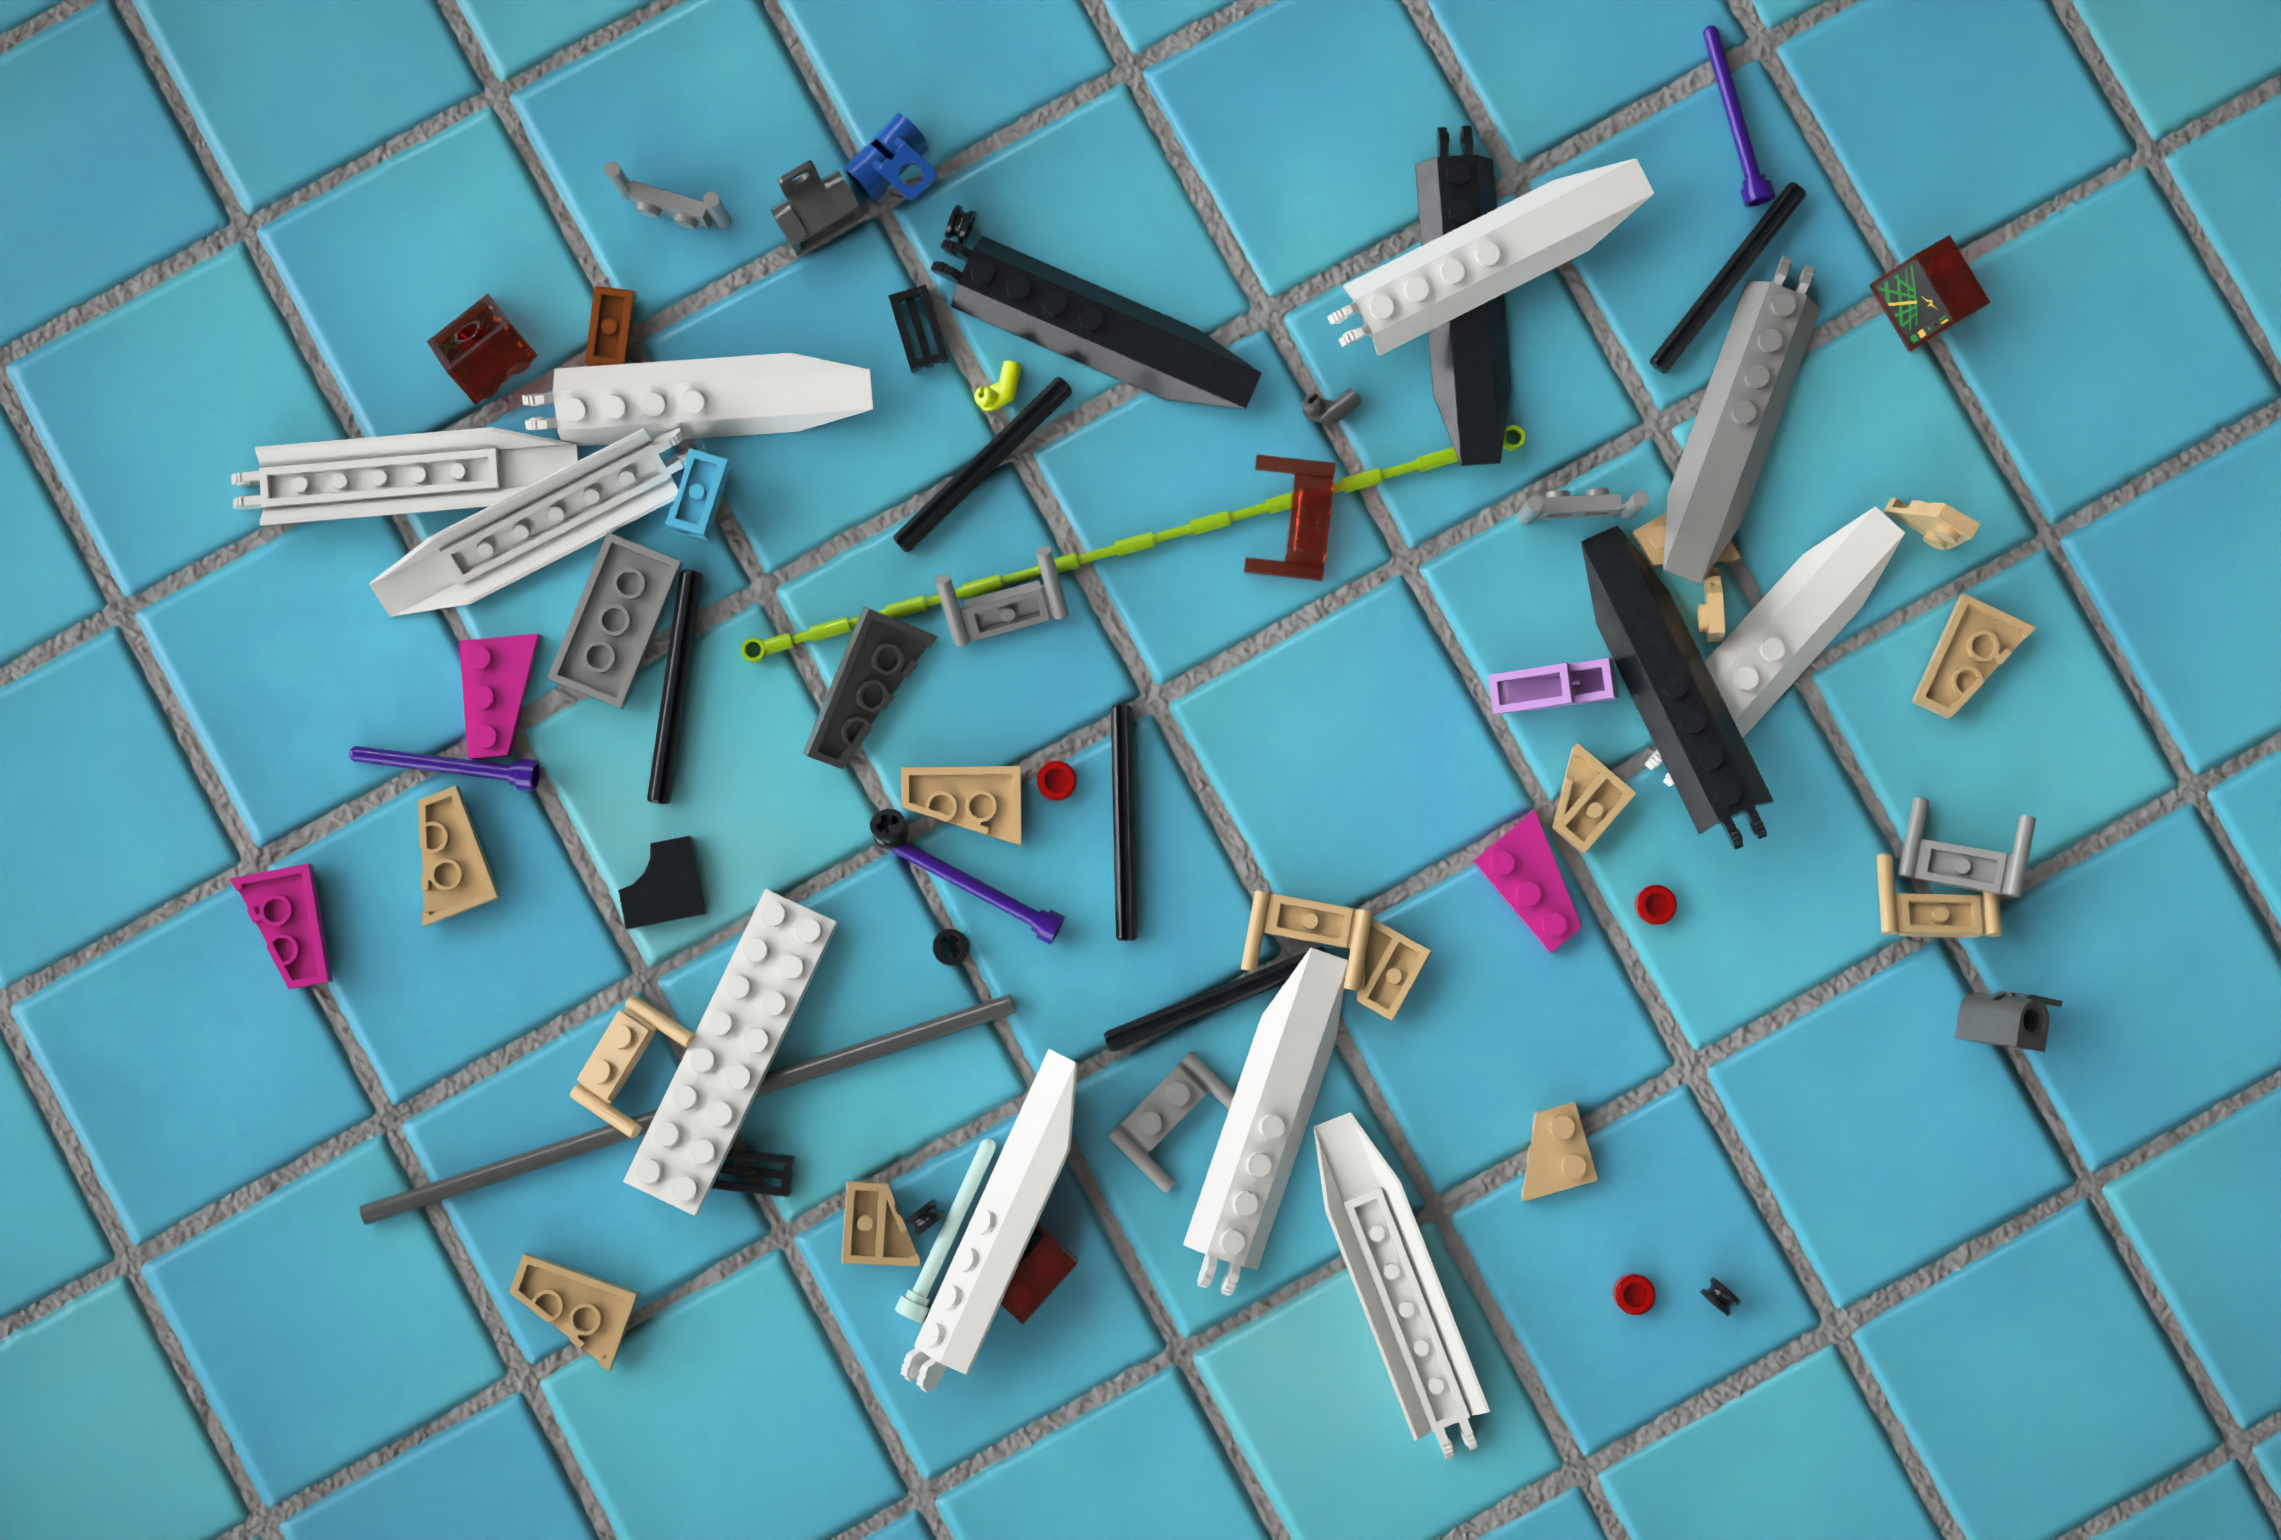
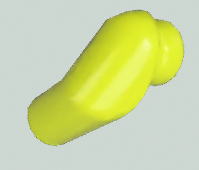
[974,361,1022,411]

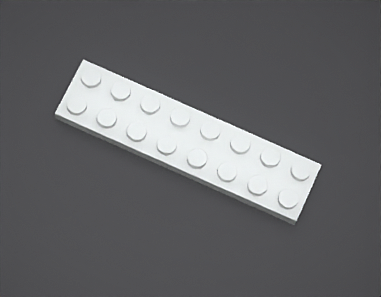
[623,889,839,1216]

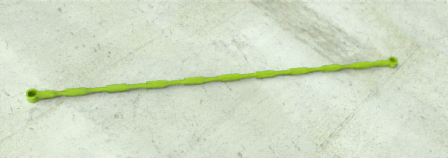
[741,425,1526,663]

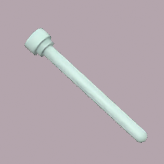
[895,1138,996,1324]

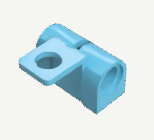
[661,448,732,540]

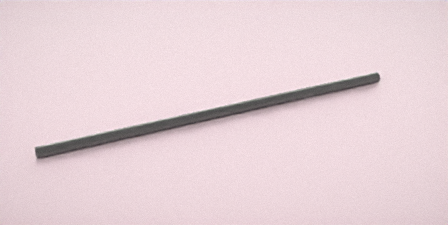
[360,994,1016,1225]

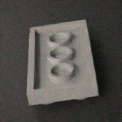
[547,532,683,709]

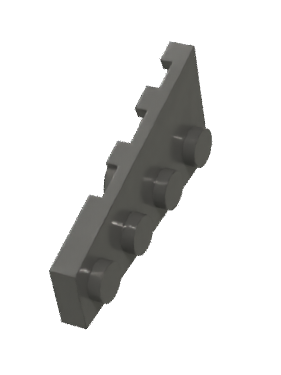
[803,606,938,769]

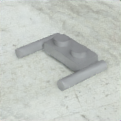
[604,161,731,230]
[1517,488,1649,524]
[935,546,1069,647]
[1898,798,2036,898]
[1108,1051,1235,1193]

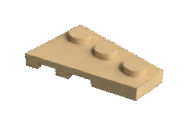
[1911,594,2036,719]
[901,766,1022,846]
[418,786,501,927]
[509,1252,640,1371]

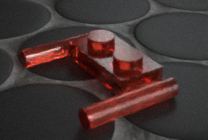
[1243,454,1335,581]

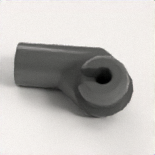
[1302,388,1362,425]

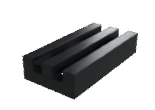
[888,284,949,373]
[711,1149,795,1197]

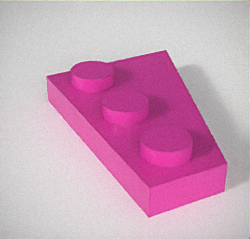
[459,634,542,760]
[1472,810,1582,953]
[229,864,333,989]

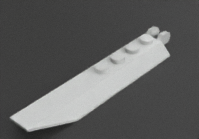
[1327,158,1654,357]
[522,353,874,447]
[231,427,579,526]
[369,428,689,617]
[1645,506,1905,787]
[1183,947,1348,1296]
[900,1049,1078,1393]
[1313,1112,1490,1460]

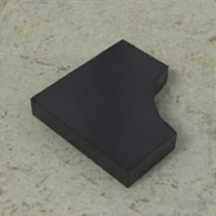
[618,836,706,930]

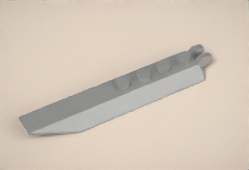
[1663,256,1820,584]

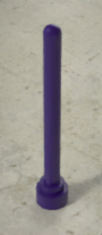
[1703,25,1776,207]
[349,746,540,792]
[890,841,1065,945]

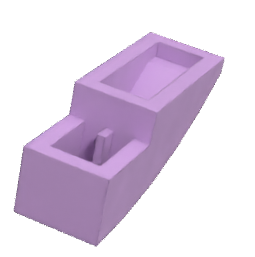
[1488,658,1619,715]

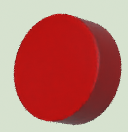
[1037,761,1077,801]
[1634,885,1677,925]
[1613,1273,1656,1315]

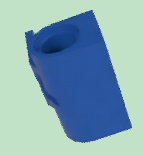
[843,112,937,204]

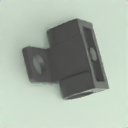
[770,160,864,255]
[1955,991,2063,1052]

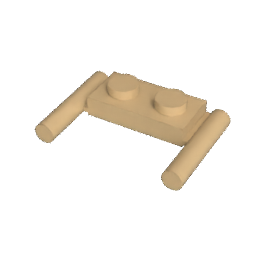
[1876,854,2003,938]
[1241,891,1373,991]
[570,995,696,1139]

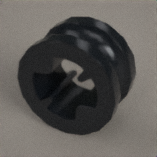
[945,205,976,245]
[870,809,909,849]
[933,929,968,966]
[905,1199,946,1236]
[1700,1277,1741,1317]

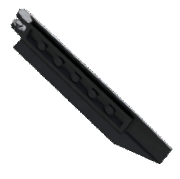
[1415,125,1511,466]
[930,236,1262,410]
[1581,525,1774,850]

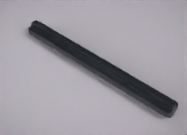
[1650,182,1806,374]
[893,377,1072,552]
[647,570,703,804]
[1111,704,1137,941]
[1104,947,1327,1051]

